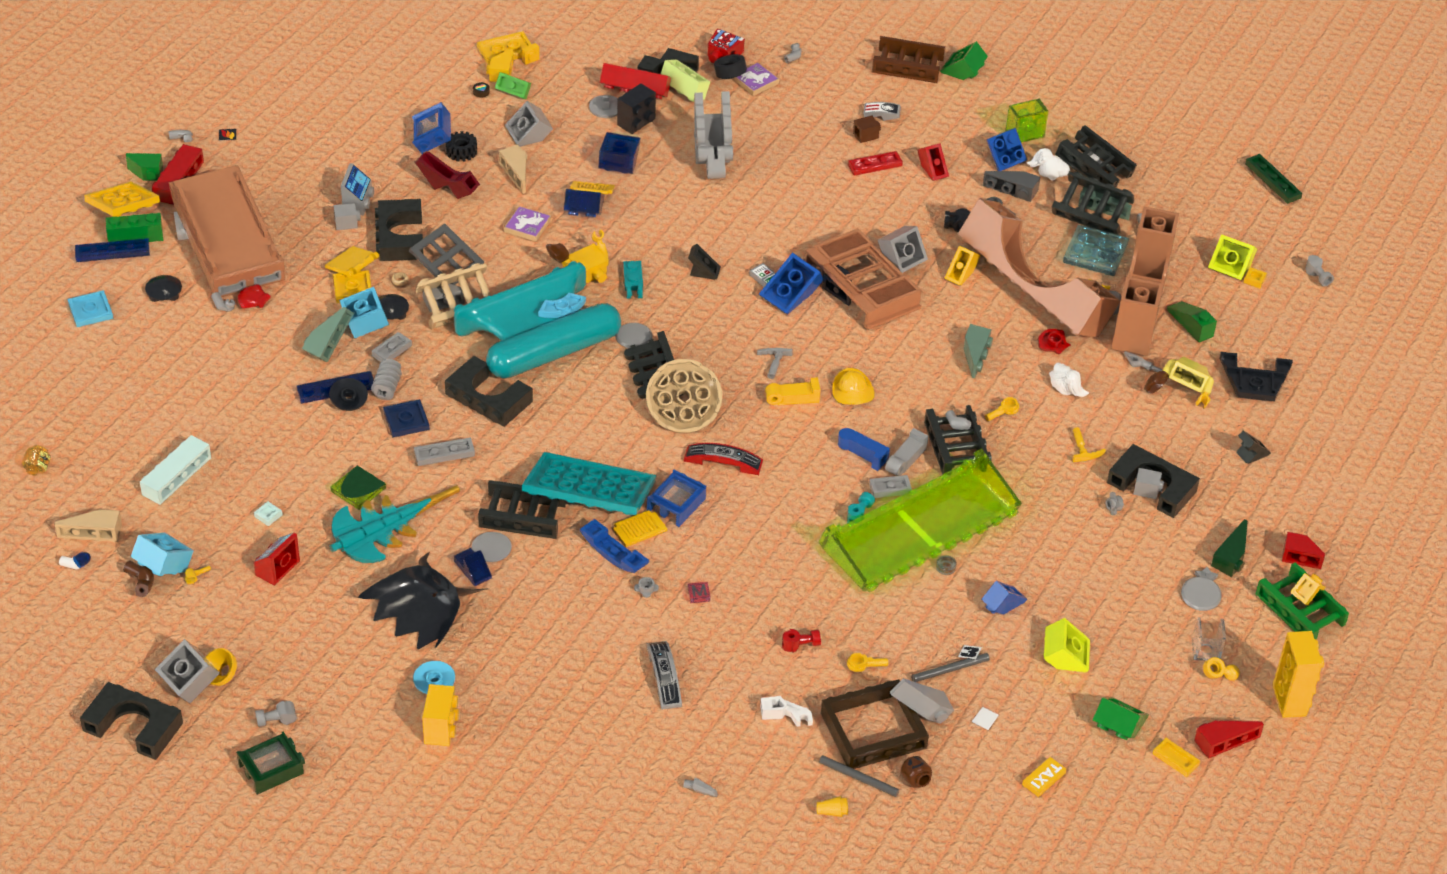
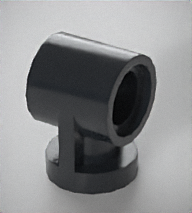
[944,208,971,233]

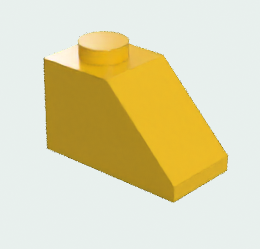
[486,49,514,82]
[944,246,981,286]

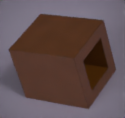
[853,115,881,143]

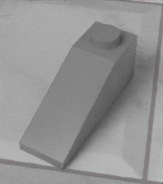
[890,678,954,724]

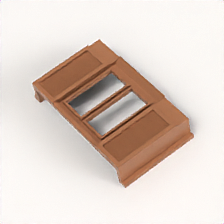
[803,228,921,330]

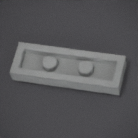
[414,437,475,466]

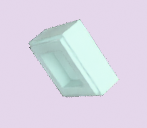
[254,501,283,526]

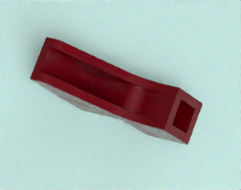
[415,151,480,199]

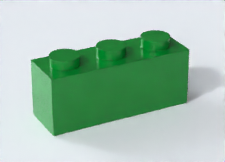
[106,213,164,246]

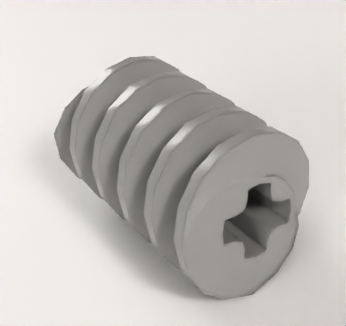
[371,359,402,400]

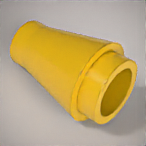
[817,796,848,817]

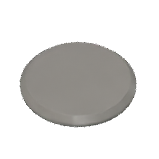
[616,323,652,348]
[472,532,512,562]
[1181,577,1222,611]

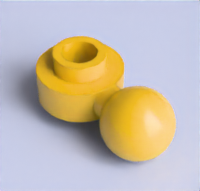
[1203,657,1240,681]

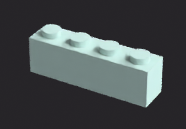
[140,435,211,505]

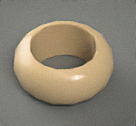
[392,272,409,286]

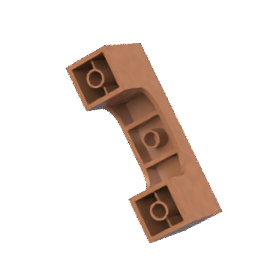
[1112,206,1180,356]

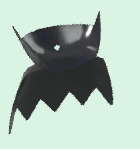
[358,552,488,649]

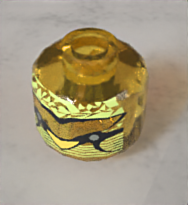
[22,445,51,476]

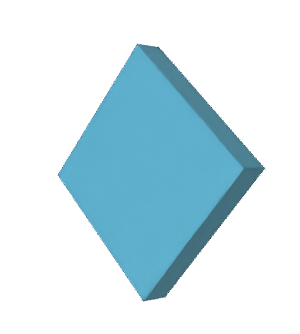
[68,290,114,327]

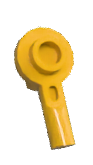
[985,397,1019,421]
[847,653,888,672]

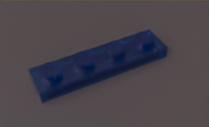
[75,238,150,262]
[297,371,374,404]

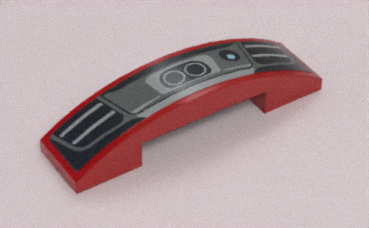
[684,443,763,476]

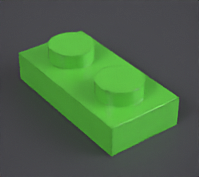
[495,72,532,99]

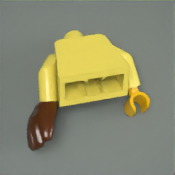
[1144,357,1214,409]

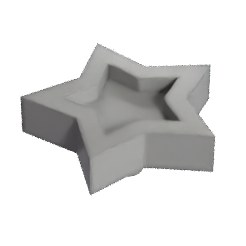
[1195,567,1218,580]

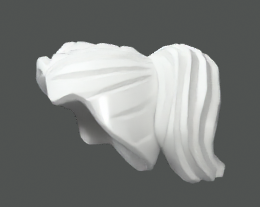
[1027,148,1070,181]
[1049,362,1089,397]

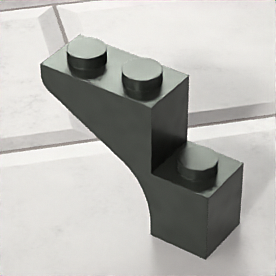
[637,48,699,74]

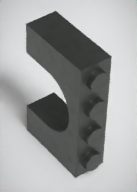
[375,199,424,261]
[445,356,533,427]
[1107,444,1200,518]
[80,682,183,760]

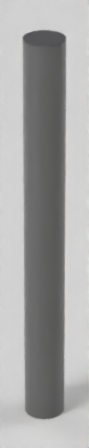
[912,653,990,682]
[819,755,899,797]

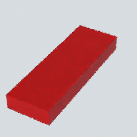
[848,151,903,176]

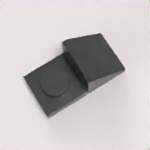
[688,244,721,280]
[1237,430,1271,464]

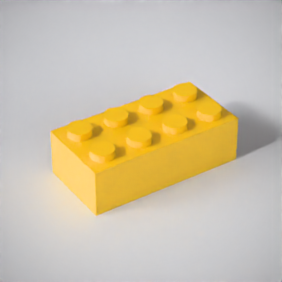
[1272,631,1324,718]

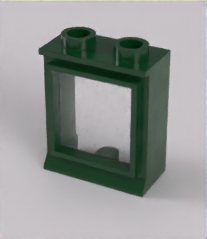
[236,731,305,795]

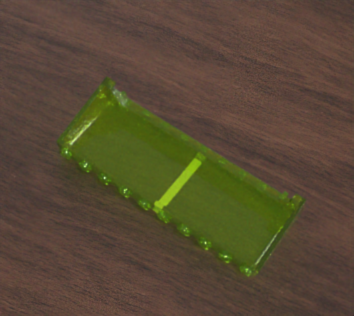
[819,449,1022,592]

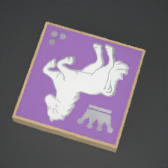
[732,62,779,96]
[504,206,551,242]

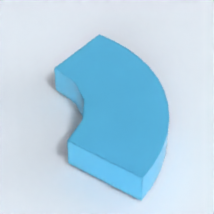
[538,293,586,318]

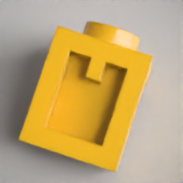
[1290,573,1326,605]

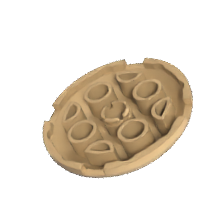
[646,359,722,433]

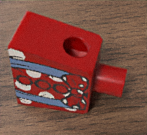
[707,28,745,63]

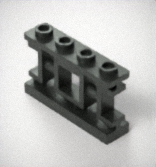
[1055,125,1137,187]

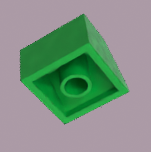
[940,41,988,80]
[1093,697,1149,740]

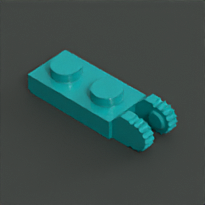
[623,261,643,299]

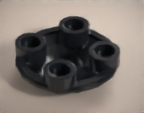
[145,275,182,302]
[379,294,409,320]

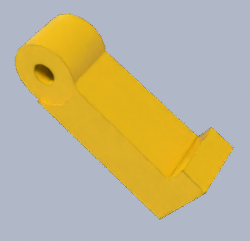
[765,377,820,405]

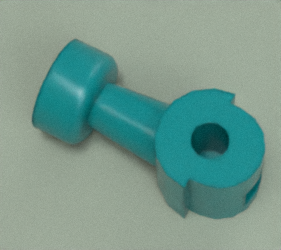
[847,492,875,527]

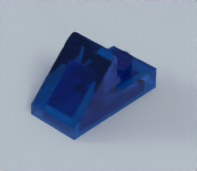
[454,548,492,586]

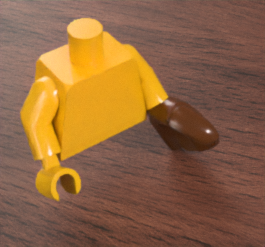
[546,230,609,283]

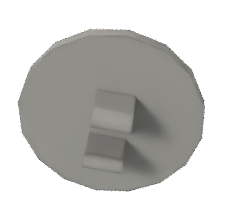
[589,95,617,118]

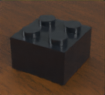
[617,83,656,134]

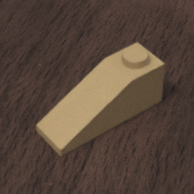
[499,144,527,194]
[55,509,122,542]

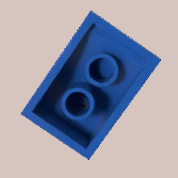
[759,252,823,315]

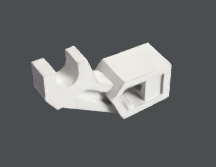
[760,696,813,727]

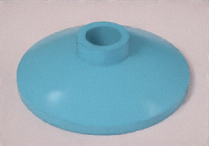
[413,661,455,694]

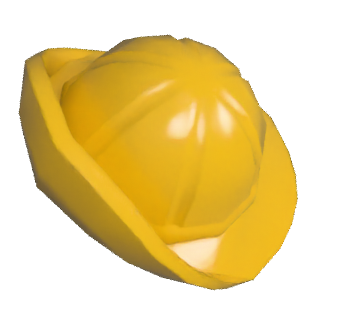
[832,368,875,405]

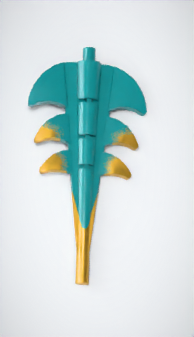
[329,485,460,563]

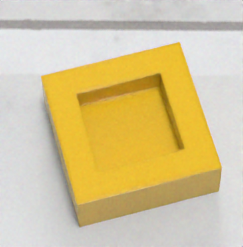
[1243,267,1267,289]

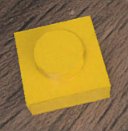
[522,43,540,65]

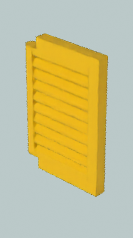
[570,181,615,194]
[613,510,667,547]

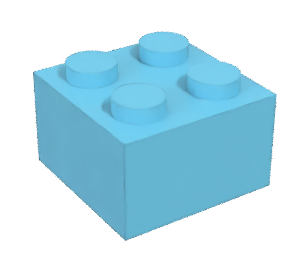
[339,287,389,339]
[131,533,194,576]

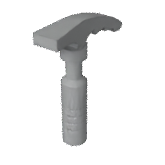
[757,348,793,379]

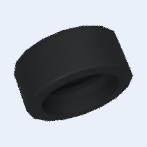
[714,54,747,79]

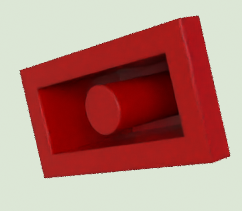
[917,143,949,181]
[1282,532,1325,570]

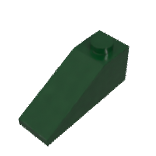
[1211,519,1248,577]

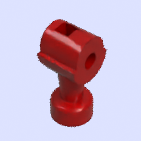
[782,629,821,653]

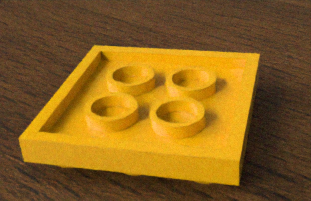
[84,181,160,217]

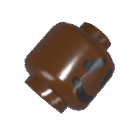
[900,756,932,788]

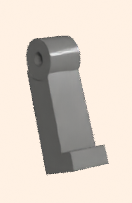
[885,428,928,476]

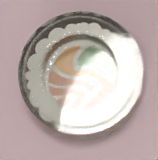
[936,555,957,575]

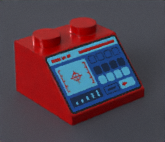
[254,532,300,586]

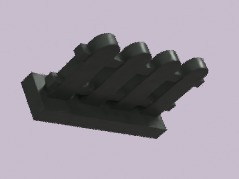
[624,331,684,399]

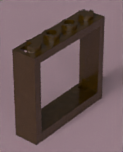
[821,679,929,769]

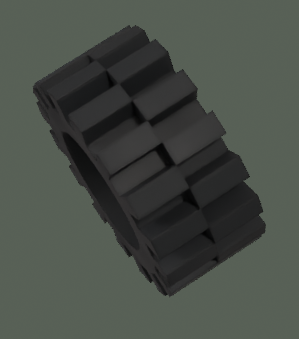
[446,131,477,162]

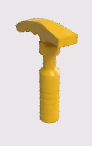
[1072,427,1106,462]

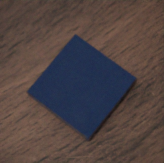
[383,399,430,438]

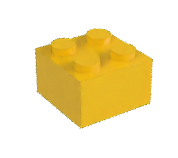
[422,684,459,746]

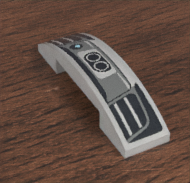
[647,641,682,710]

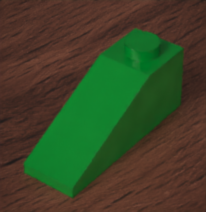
[1166,301,1217,342]

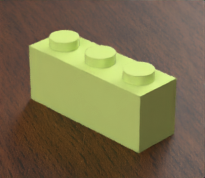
[661,59,710,102]

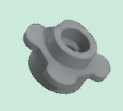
[1105,492,1124,515]
[634,577,659,598]

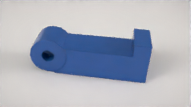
[838,428,890,471]

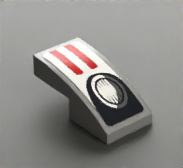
[863,102,901,121]

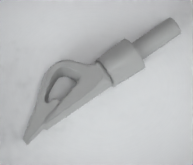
[1124,351,1162,372]

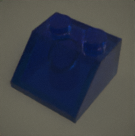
[599,132,641,174]
[564,189,605,218]

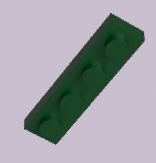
[1245,154,1302,204]

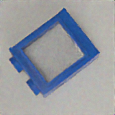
[412,102,451,154]
[647,470,706,527]

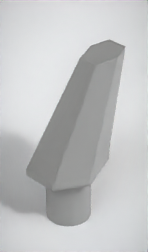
[684,778,718,797]

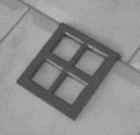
[409,223,484,285]

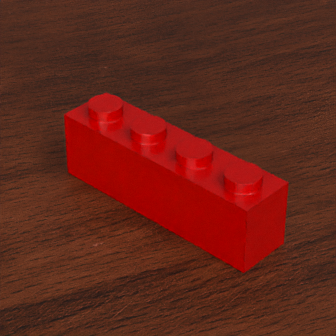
[600,63,671,99]
[152,144,204,205]

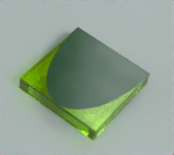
[330,465,386,510]

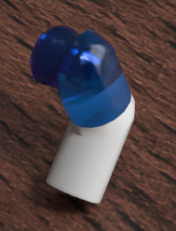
[59,552,91,569]

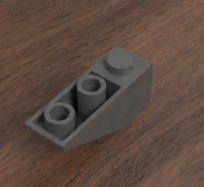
[983,171,1040,202]

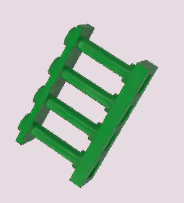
[1256,563,1349,639]

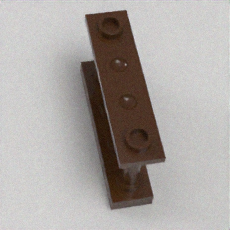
[872,36,945,83]

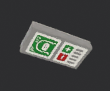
[749,263,775,287]

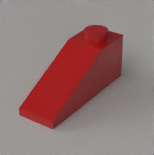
[1194,720,1264,759]

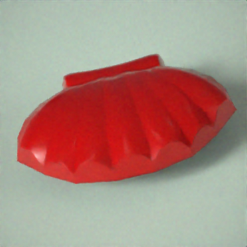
[238,284,271,309]
[1038,329,1071,355]

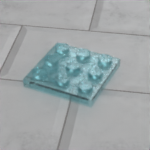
[1063,225,1129,276]

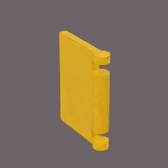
[325,246,379,277]

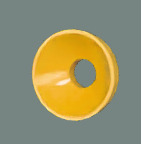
[206,648,237,686]

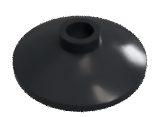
[329,378,368,411]

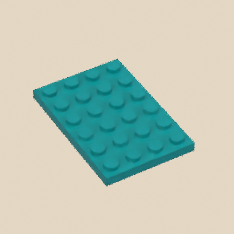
[522,452,656,515]

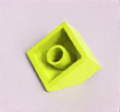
[1208,234,1257,280]
[1044,618,1090,672]

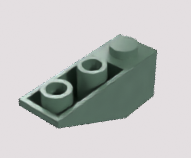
[964,324,993,379]

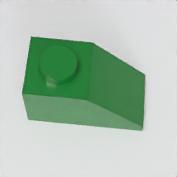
[126,153,163,181]

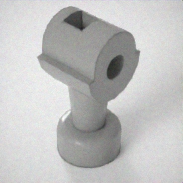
[1305,255,1334,287]
[255,701,297,727]

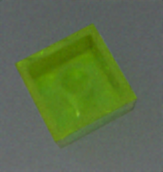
[1005,98,1048,143]

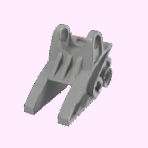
[694,91,733,179]

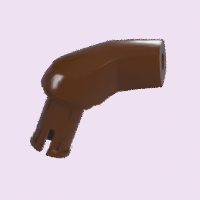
[123,560,154,597]

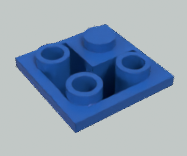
[986,128,1027,171]

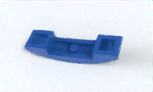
[580,519,649,573]

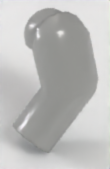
[945,410,971,430]

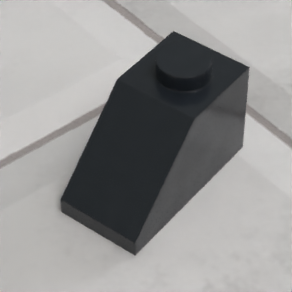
[822,265,852,306]

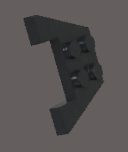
[1219,352,1293,402]

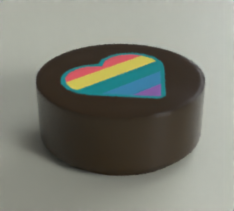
[473,82,490,98]

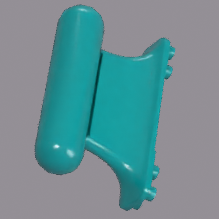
[454,261,621,379]

